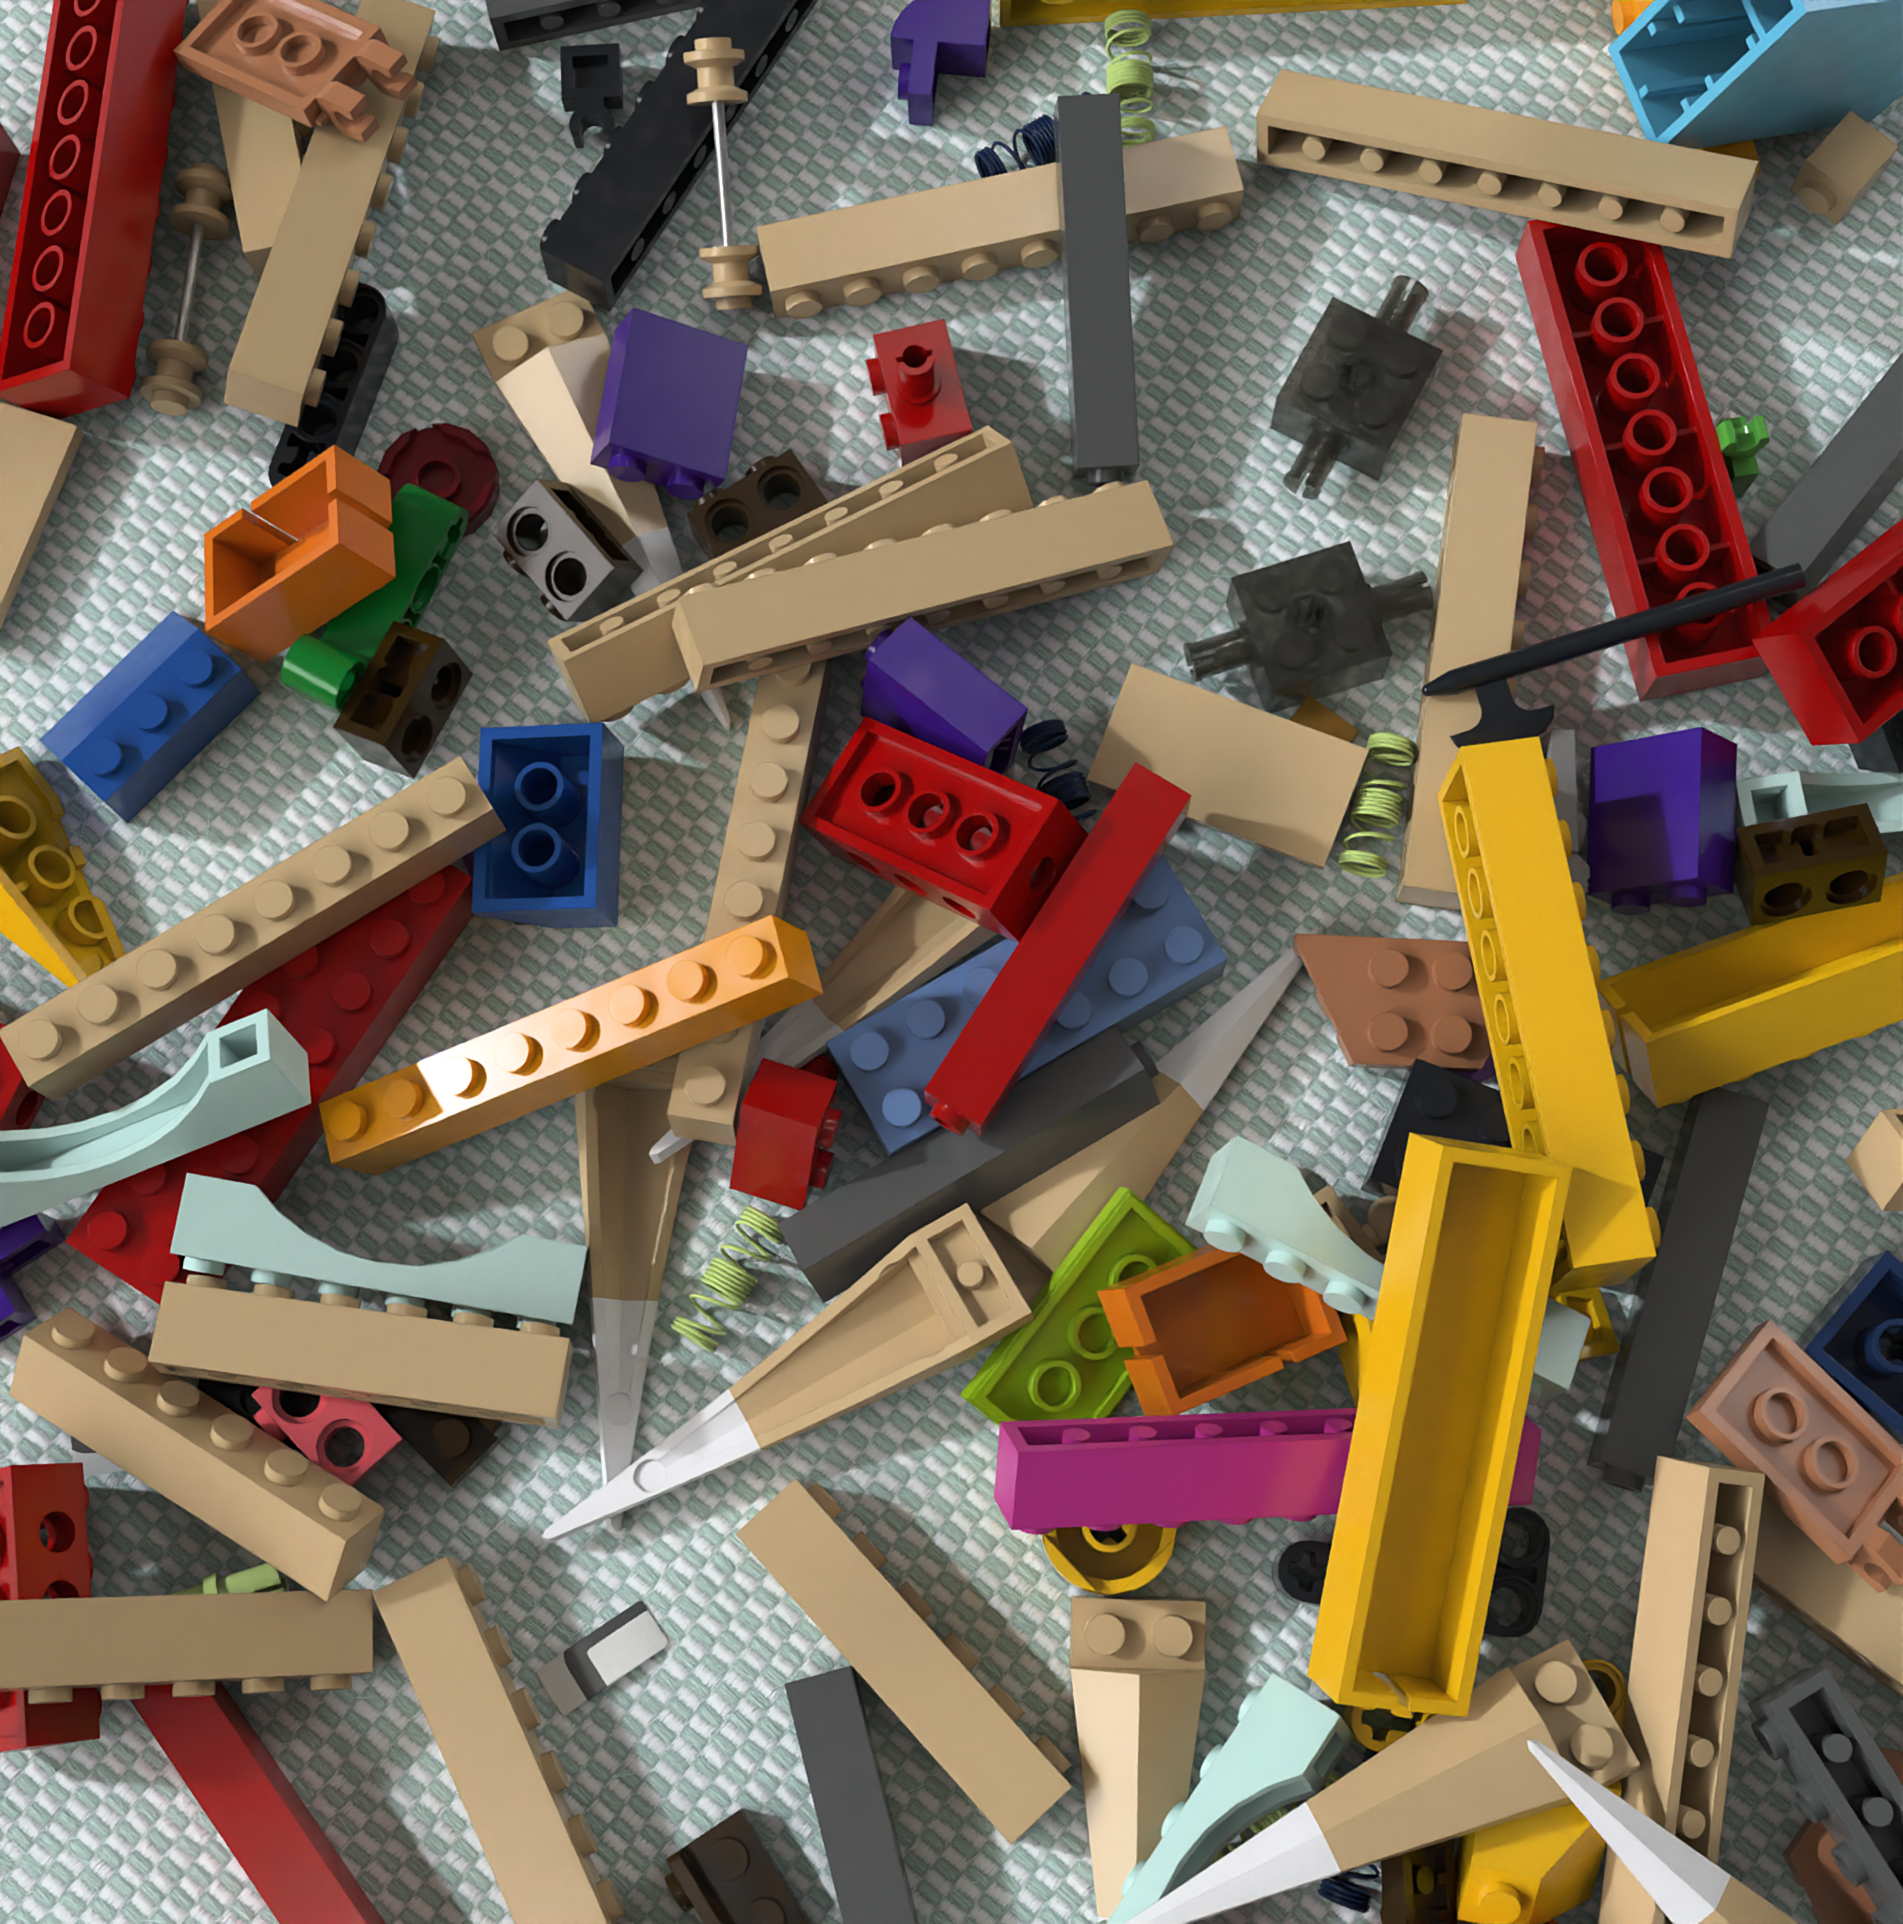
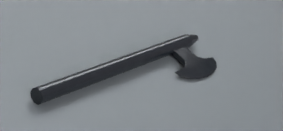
[1422,563,1806,748]

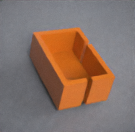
[204,444,396,664]
[1097,1244,1348,1416]

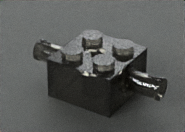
[1270,275,1443,500]
[1183,541,1434,713]

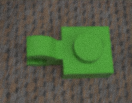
[1715,415,1770,499]

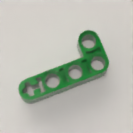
[281,483,468,715]

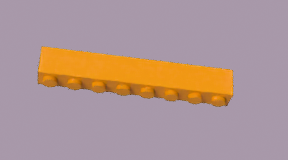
[319,914,824,1176]

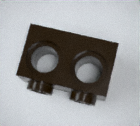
[687,449,829,560]
[491,479,643,622]
[333,621,473,779]
[1734,803,1888,926]

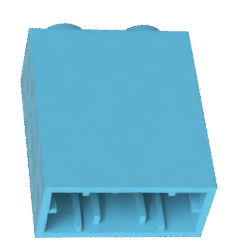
[1607,0,1903,149]

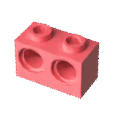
[251,1386,405,1487]

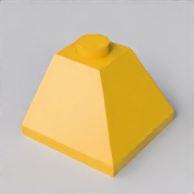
[1455,1781,1622,1924]

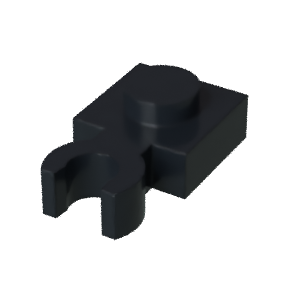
[560,43,624,149]

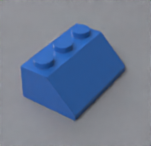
[39,611,261,823]
[471,723,624,929]

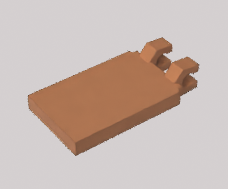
[173,0,418,143]
[1685,1319,1903,1593]

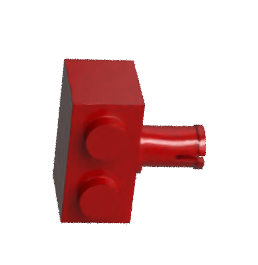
[865,319,973,467]
[729,1055,843,1211]

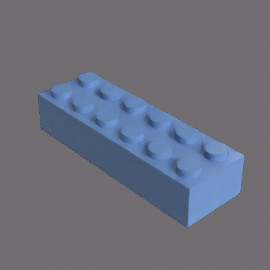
[825,853,1228,1158]

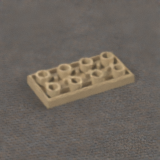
[0,402,84,630]
[1087,663,1369,870]

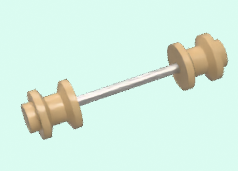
[683,37,763,310]
[140,163,234,416]

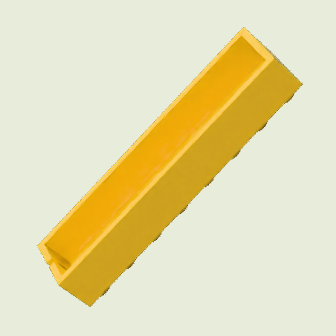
[1595,872,1903,1109]
[1307,1132,1573,1717]

